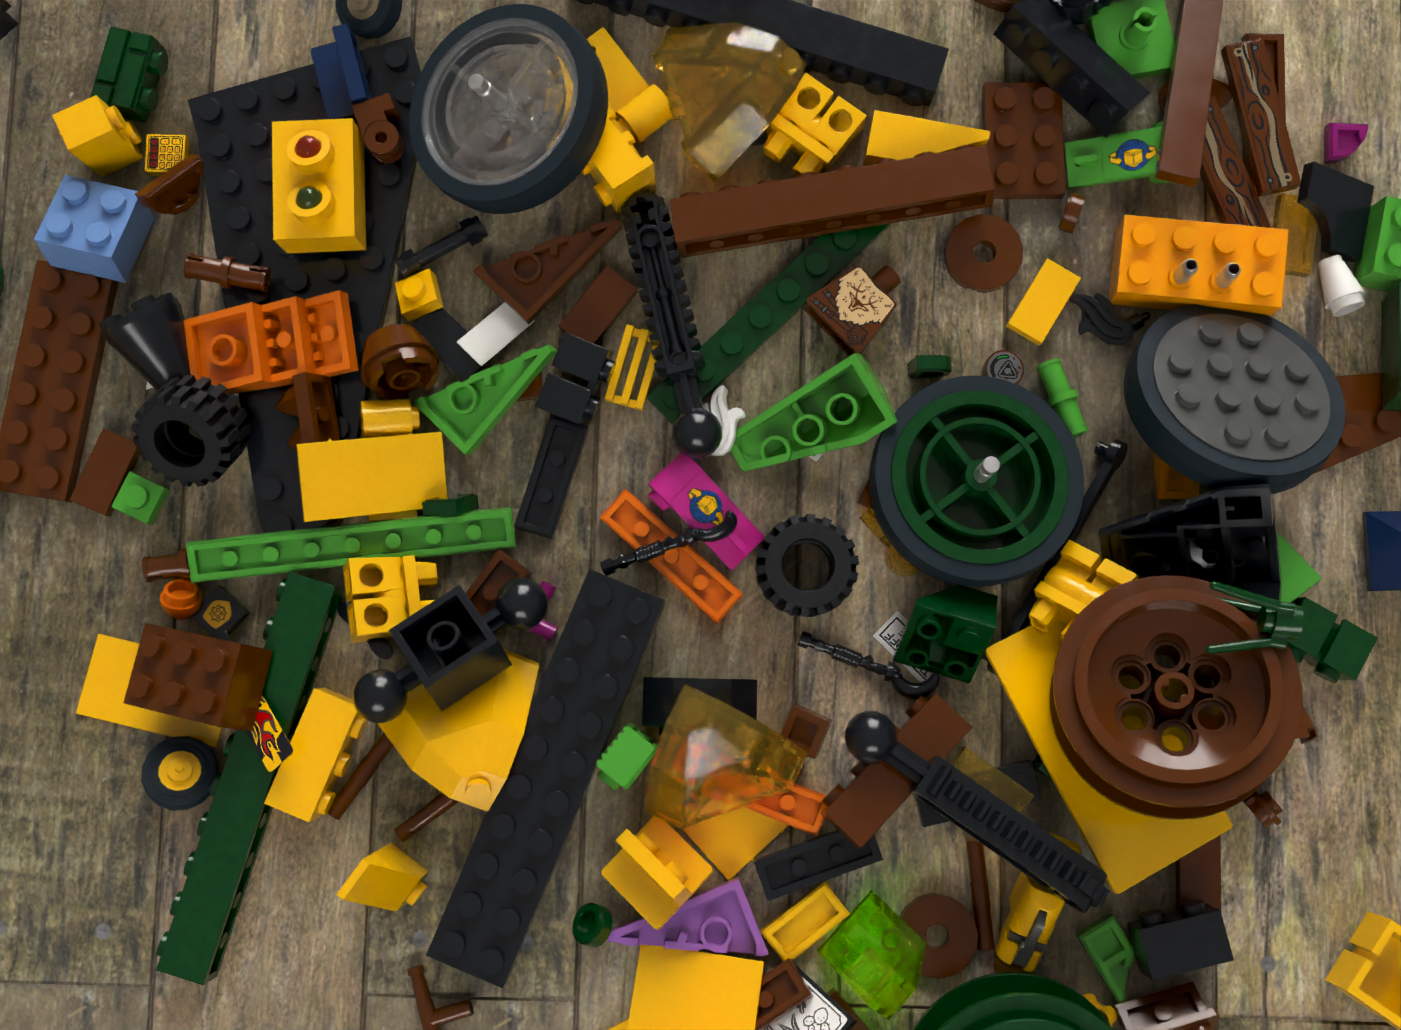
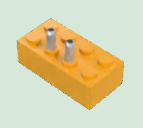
[1109,215,1289,317]

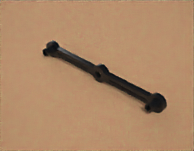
[982,439,1128,675]

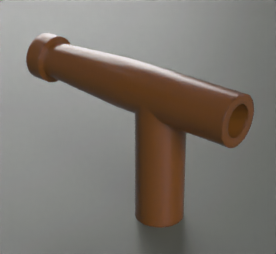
[407,964,474,1030]

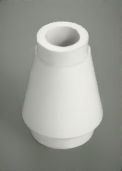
[1317,255,1366,317]

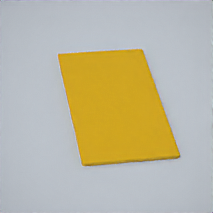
[985,620,1233,894]

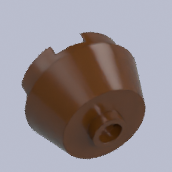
[361,324,440,400]

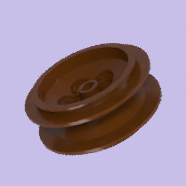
[1050,575,1303,820]

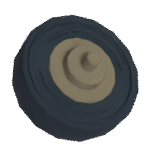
[336,0,402,39]

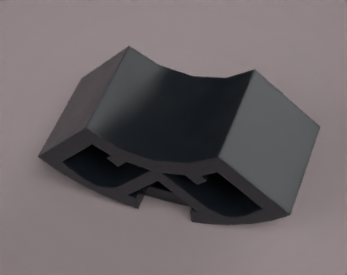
[642,677,757,737]

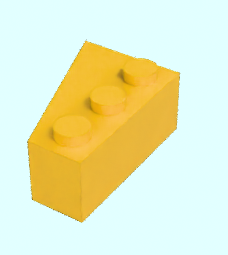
[551,92,656,214]

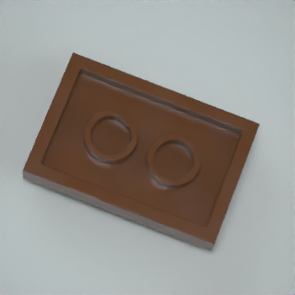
[982,82,1065,199]

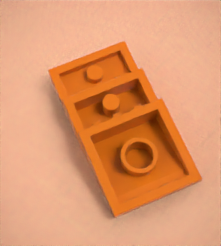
[183,290,359,394]

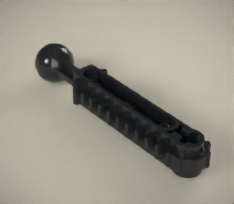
[621,189,722,458]
[845,711,1110,913]

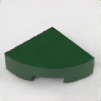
[422,493,479,516]

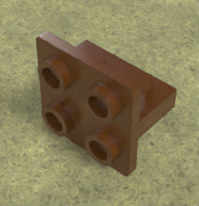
[1115,981,1219,1030]

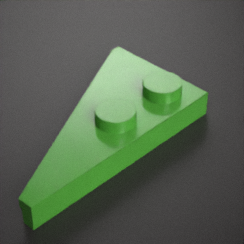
[414,344,558,455]

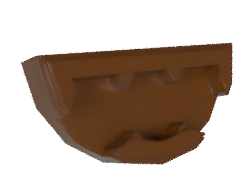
[135,154,204,215]

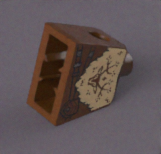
[803,265,901,357]

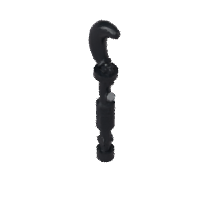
[600,510,738,576]
[797,631,940,700]

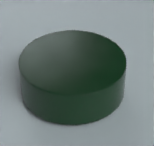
[572,903,613,947]

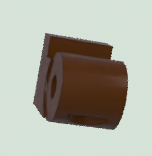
[352,93,405,164]

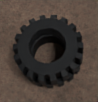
[132,375,250,487]
[755,514,859,618]

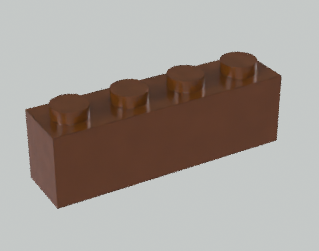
[820,693,973,849]

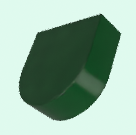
[907,355,952,379]

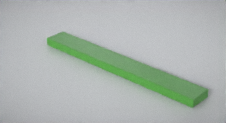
[185,507,516,583]

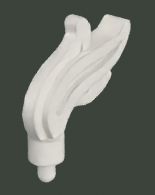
[698,385,746,460]

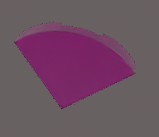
[1324,122,1368,164]

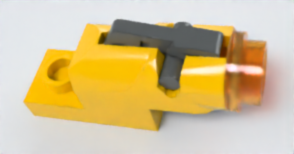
[993,831,1081,973]

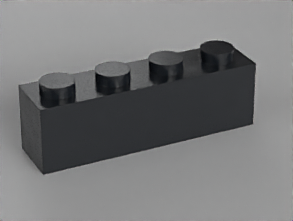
[993,0,1150,138]

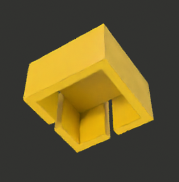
[1325,911,1401,1030]

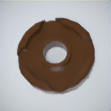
[944,214,1023,293]
[895,893,978,979]

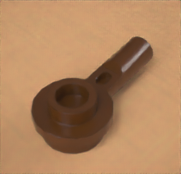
[1243,791,1283,828]

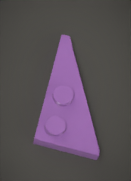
[607,877,769,956]

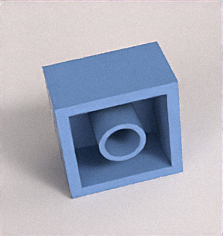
[34,175,155,283]

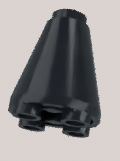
[99,292,190,391]

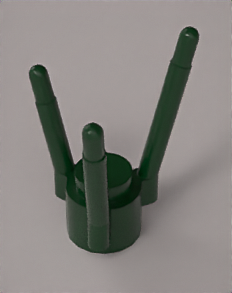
[1205,581,1304,654]

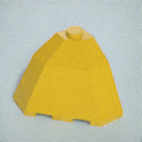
[378,649,539,812]

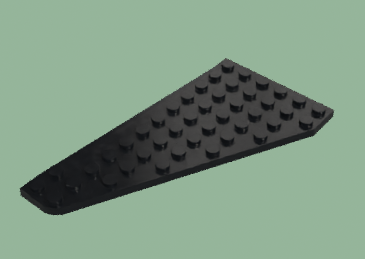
[188,37,421,533]

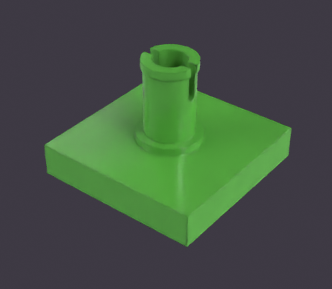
[1086,0,1175,79]

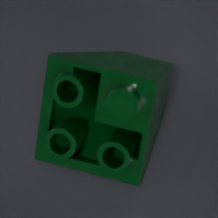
[893,585,998,684]

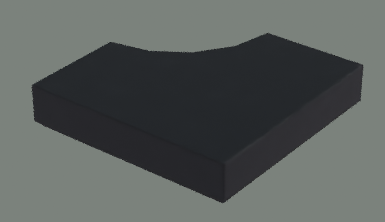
[1297,162,1374,262]

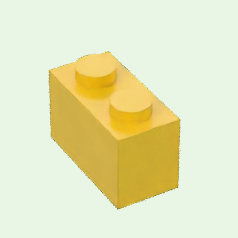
[52,95,143,178]

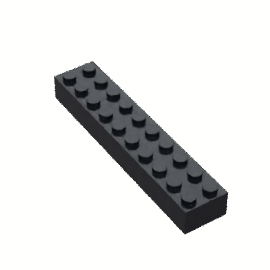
[426,569,666,988]

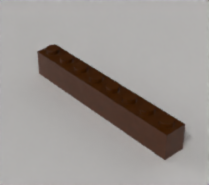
[670,145,995,258]

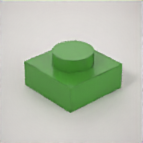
[111,471,170,525]

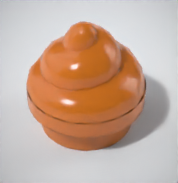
[160,579,202,620]

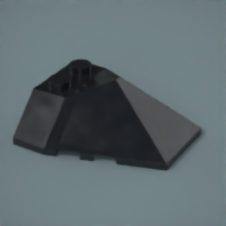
[1098,484,1282,605]

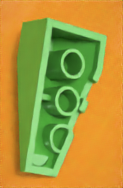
[730,353,898,472]

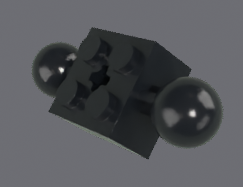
[353,578,548,723]

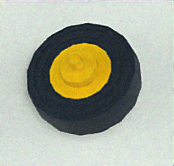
[141,736,218,811]

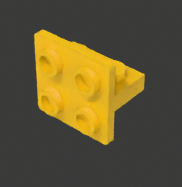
[601,814,713,930]

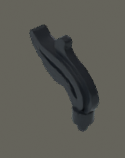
[1070,293,1150,346]

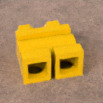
[763,73,867,176]
[1028,539,1138,640]
[343,555,438,643]

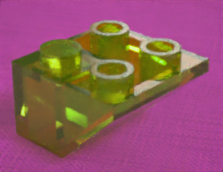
[817,890,927,1021]

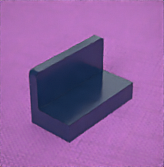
[310,23,372,119]

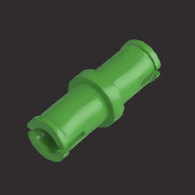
[1036,358,1089,438]

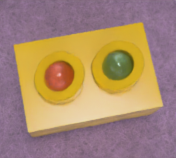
[272,118,366,254]

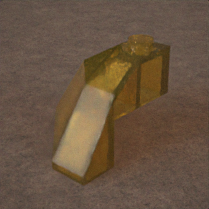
[652,22,806,182]
[645,684,808,829]

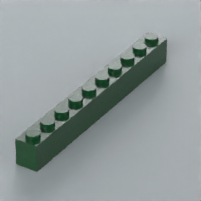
[156,572,345,985]

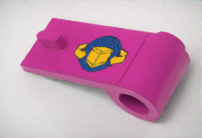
[648,453,765,571]

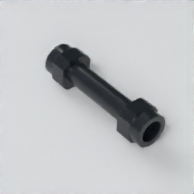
[394,215,488,278]

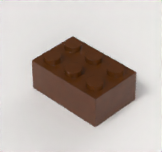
[123,623,273,731]

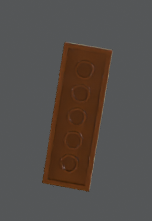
[0,260,119,503]

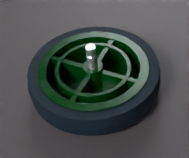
[869,376,1084,587]

